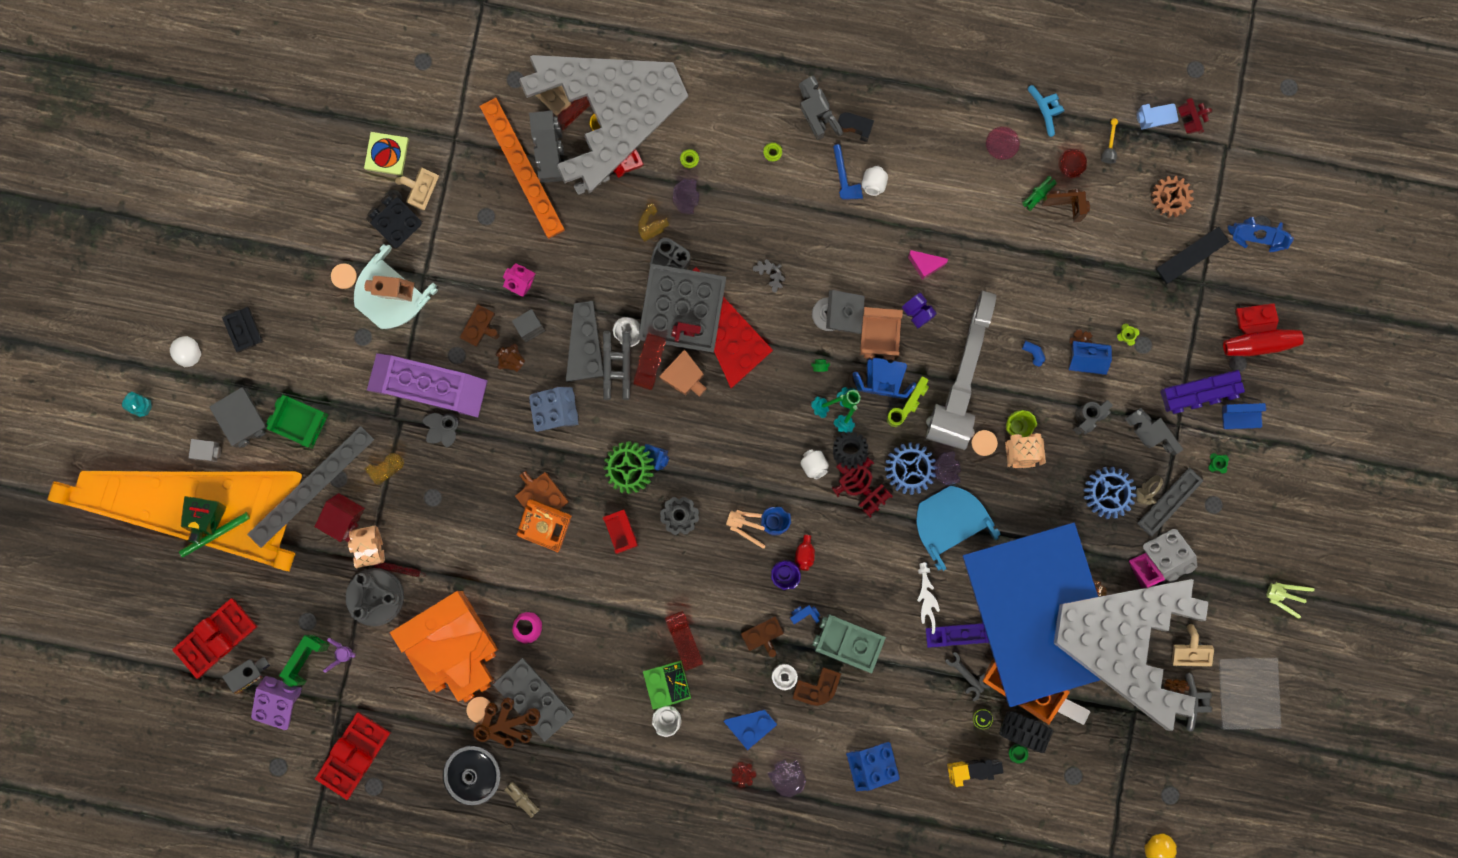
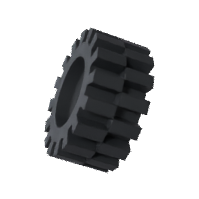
[833,432,868,469]

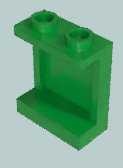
[267,395,329,449]
[279,634,330,687]

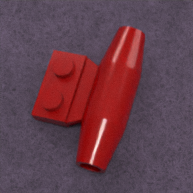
[1223,303,1304,356]

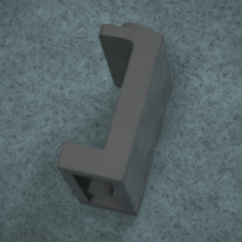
[209,387,268,448]

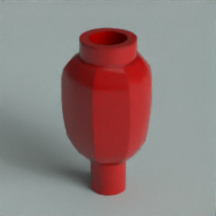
[795,535,815,571]

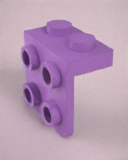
[251,676,302,730]

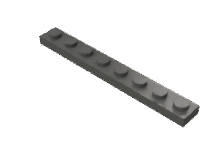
[247,426,374,548]

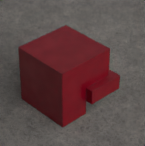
[314,493,365,542]

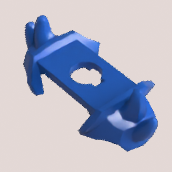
[1227,217,1294,253]

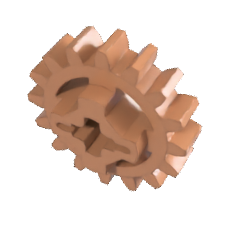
[1151,176,1194,218]

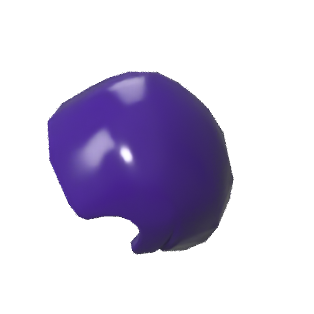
[771,561,801,590]

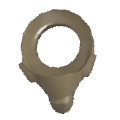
[1136,475,1163,505]

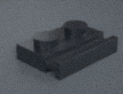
[222,306,263,353]

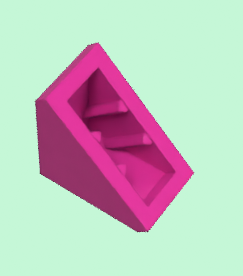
[908,250,948,280]
[1129,553,1165,588]

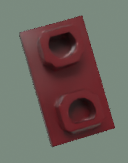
[1178,98,1212,134]

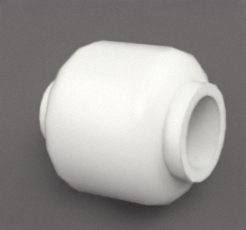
[862,166,888,196]
[801,450,829,479]

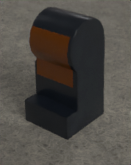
[838,112,874,142]

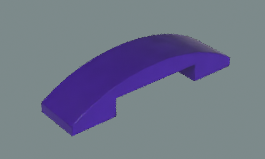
[926,623,989,648]

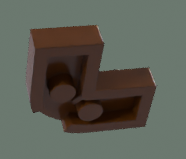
[792,667,841,706]

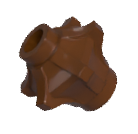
[495,343,525,372]

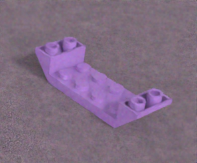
[367,354,488,418]

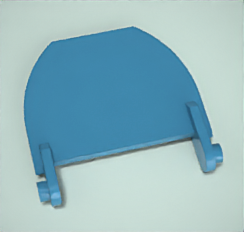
[917,486,1001,571]

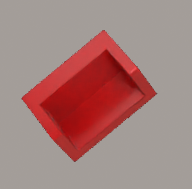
[602,510,638,554]

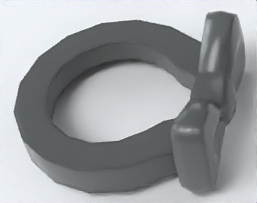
[823,111,843,136]

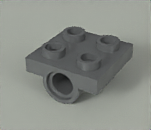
[1073,400,1113,435]

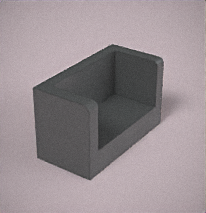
[512,309,545,342]

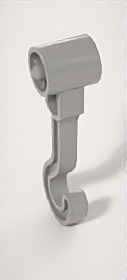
[926,290,996,450]

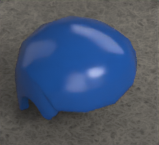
[760,507,791,536]

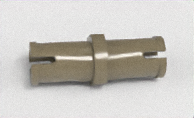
[504,781,540,818]

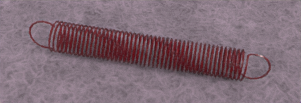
[373,562,426,578]

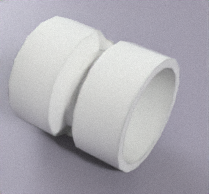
[772,664,798,690]

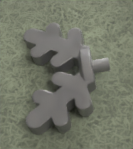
[753,259,785,293]

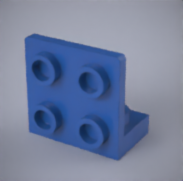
[846,742,900,791]

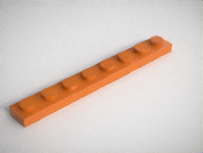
[480,98,565,239]

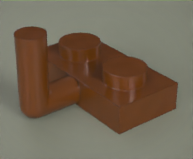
[460,304,500,347]
[741,617,784,657]

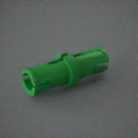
[1022,176,1057,211]

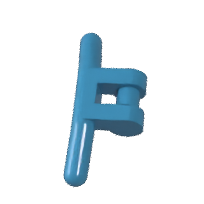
[1028,85,1064,137]

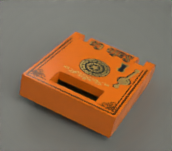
[517,499,572,552]

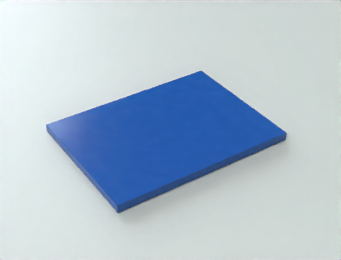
[962,522,1101,707]

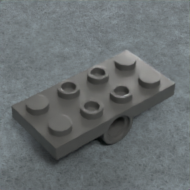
[493,657,574,742]

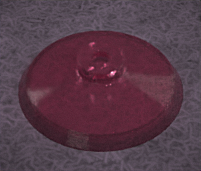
[986,127,1020,160]

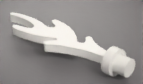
[918,563,940,634]

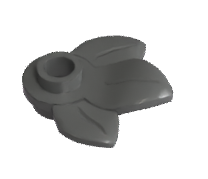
[422,413,459,448]

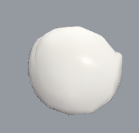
[613,317,640,347]
[170,336,201,367]
[652,705,681,737]

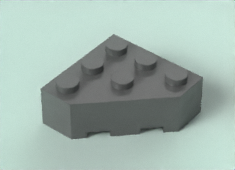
[529,111,564,183]

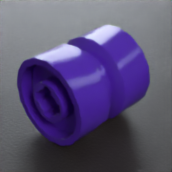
[901,293,937,329]

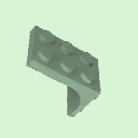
[812,614,886,673]

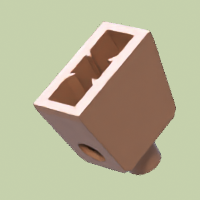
[364,276,414,302]
[659,350,707,397]

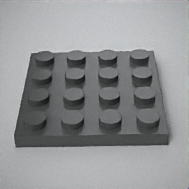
[638,264,726,352]

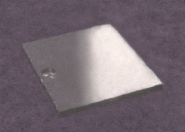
[1219,657,1281,730]

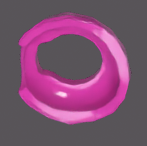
[512,612,542,644]

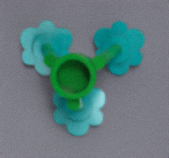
[811,387,860,433]

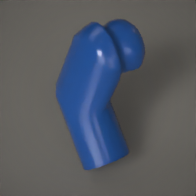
[1022,341,1045,367]

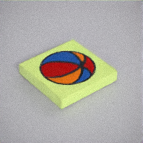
[364,132,409,176]

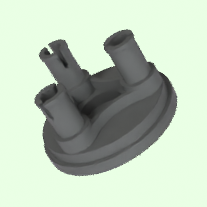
[346,568,404,626]

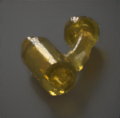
[638,203,669,242]

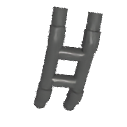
[603,331,631,400]

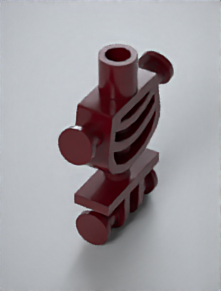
[832,457,893,518]

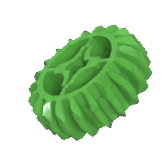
[603,441,655,494]

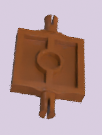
[515,471,569,527]

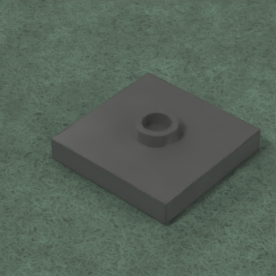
[826,290,865,334]

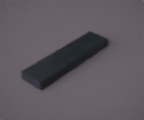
[1155,227,1230,285]

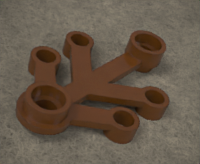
[474,697,541,748]

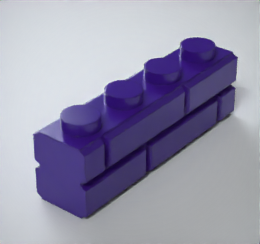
[1160,370,1245,414]

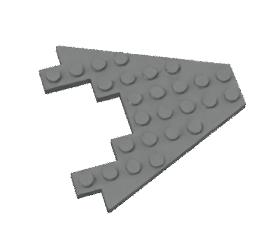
[519,55,688,193]
[1054,579,1208,731]

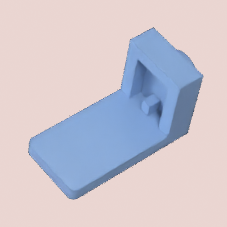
[1137,104,1178,130]

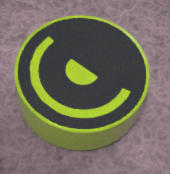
[973,709,993,729]

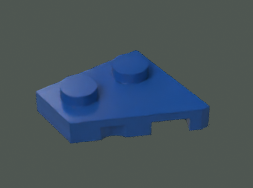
[723,709,777,750]

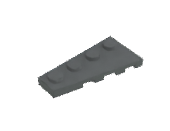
[566,301,604,382]

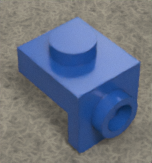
[644,444,669,470]
[790,605,821,624]

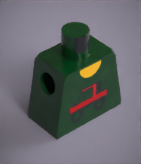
[181,496,226,544]

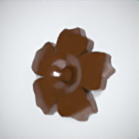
[1069,329,1093,344]

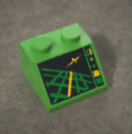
[643,661,691,709]

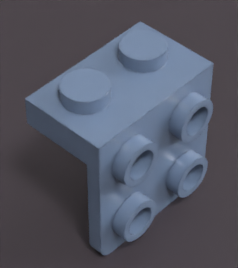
[529,387,579,432]

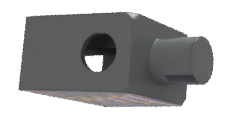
[223,657,270,695]

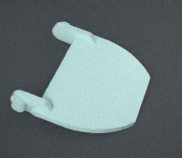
[354,244,438,329]

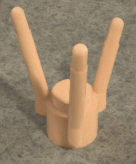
[726,510,765,548]

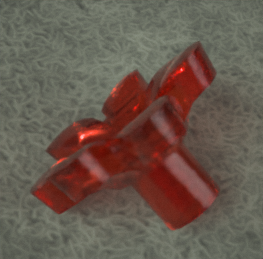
[731,762,756,788]

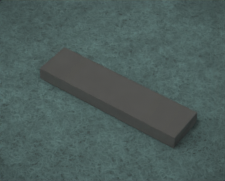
[1137,467,1204,537]

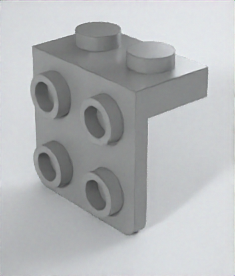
[1143,529,1197,585]

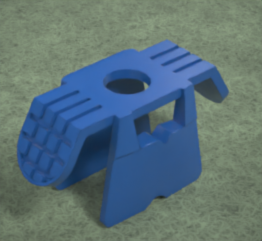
[853,358,916,399]

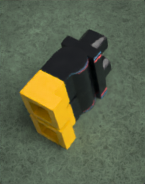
[947,757,1004,787]

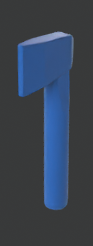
[833,144,863,200]

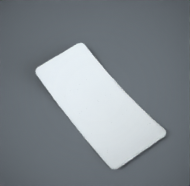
[1058,699,1090,725]

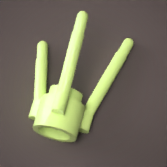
[1266,582,1315,618]

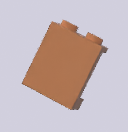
[860,307,903,361]

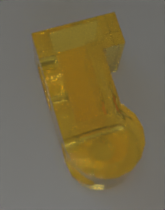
[365,453,404,485]

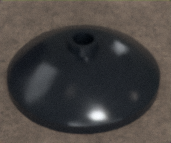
[442,746,500,806]

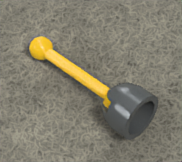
[1101,118,1118,164]

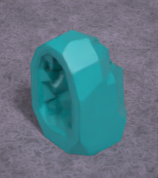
[122,392,152,417]

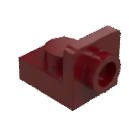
[671,322,701,342]

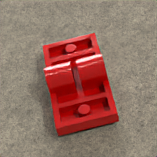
[172,598,258,679]
[315,712,391,800]

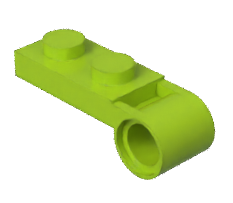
[886,376,929,427]

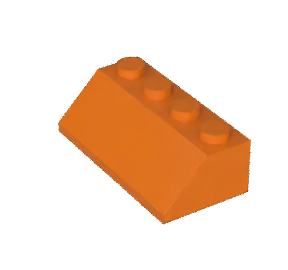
[982,658,1070,725]

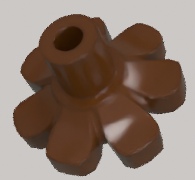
[1164,679,1190,694]

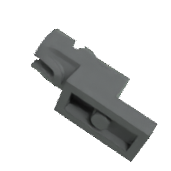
[799,76,829,140]
[1125,408,1183,455]

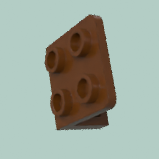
[1042,189,1090,223]

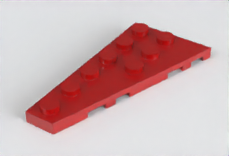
[692,267,773,389]

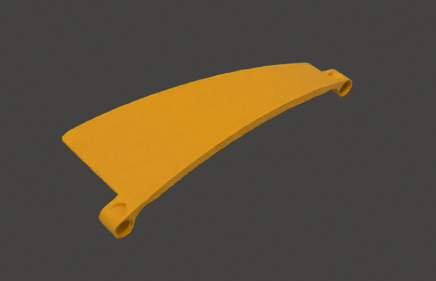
[47,471,302,572]

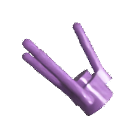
[323,638,356,673]

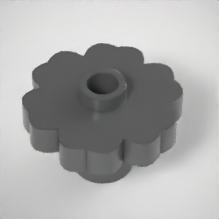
[660,497,699,535]

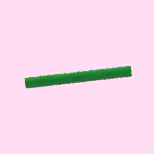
[179,512,250,558]

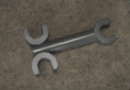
[945,652,990,701]

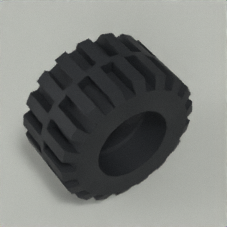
[999,711,1053,753]

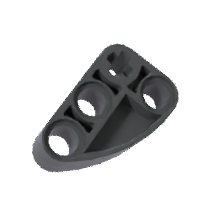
[650,238,691,270]

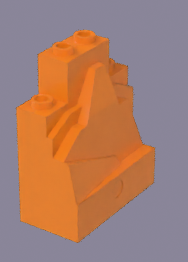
[390,591,498,702]

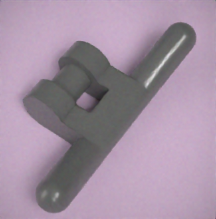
[1185,673,1212,732]

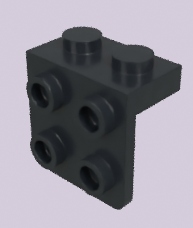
[366,193,422,248]

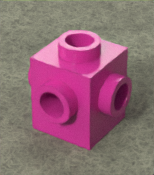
[503,263,536,297]

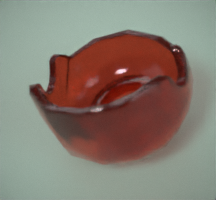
[1058,149,1087,178]

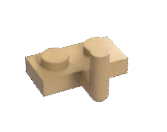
[395,168,439,210]
[1171,624,1214,666]

